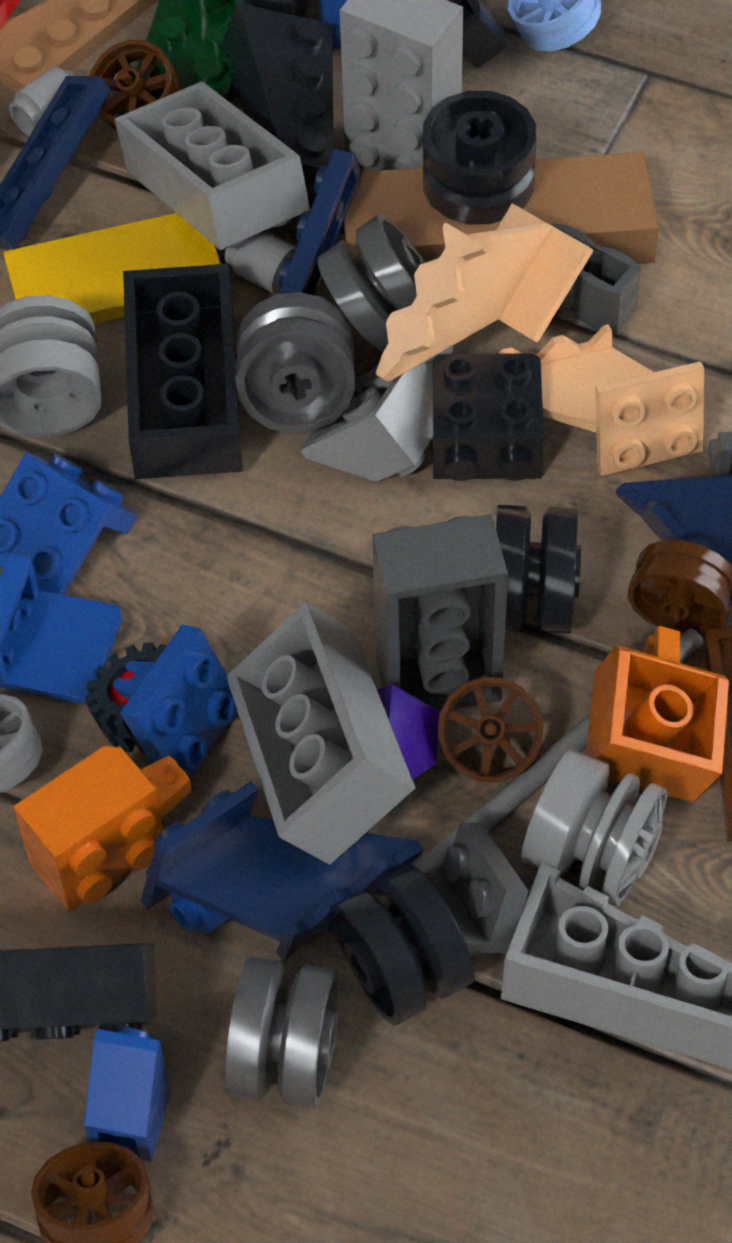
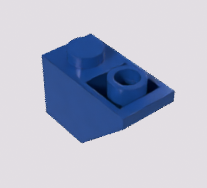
[84,1027,171,1161]

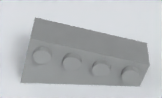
[501,861,732,1070]

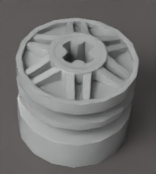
[0,295,101,438]
[521,749,668,906]

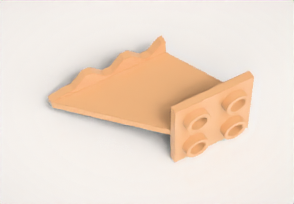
[375,203,594,382]
[498,324,704,476]

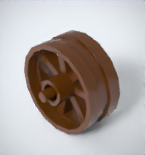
[90,40,184,131]
[627,540,732,635]
[438,677,544,783]
[31,1142,154,1243]

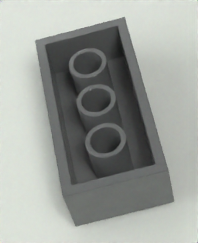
[372,514,508,712]

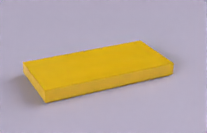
[3,213,221,324]

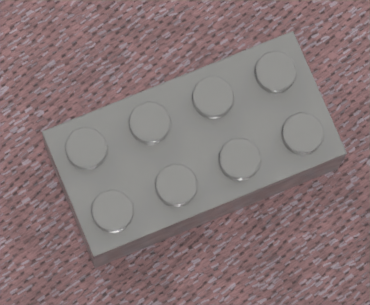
[340,0,463,171]
[114,81,310,250]
[226,601,415,865]

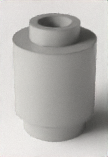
[9,66,75,136]
[225,230,297,295]

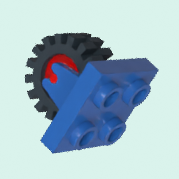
[85,624,237,780]

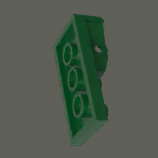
[136,0,245,103]

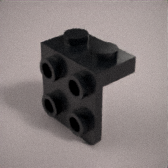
[433,353,544,481]

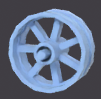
[508,0,601,52]

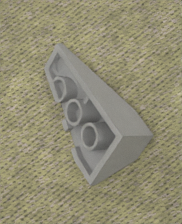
[299,345,453,482]

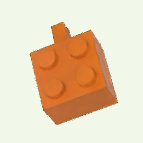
[586,626,729,803]
[13,746,192,913]

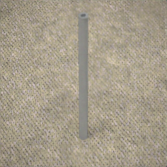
[413,628,704,873]

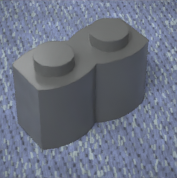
[551,223,641,333]

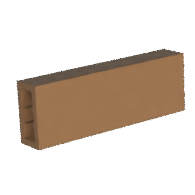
[336,151,659,264]

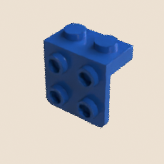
[0,452,138,595]
[0,554,122,705]

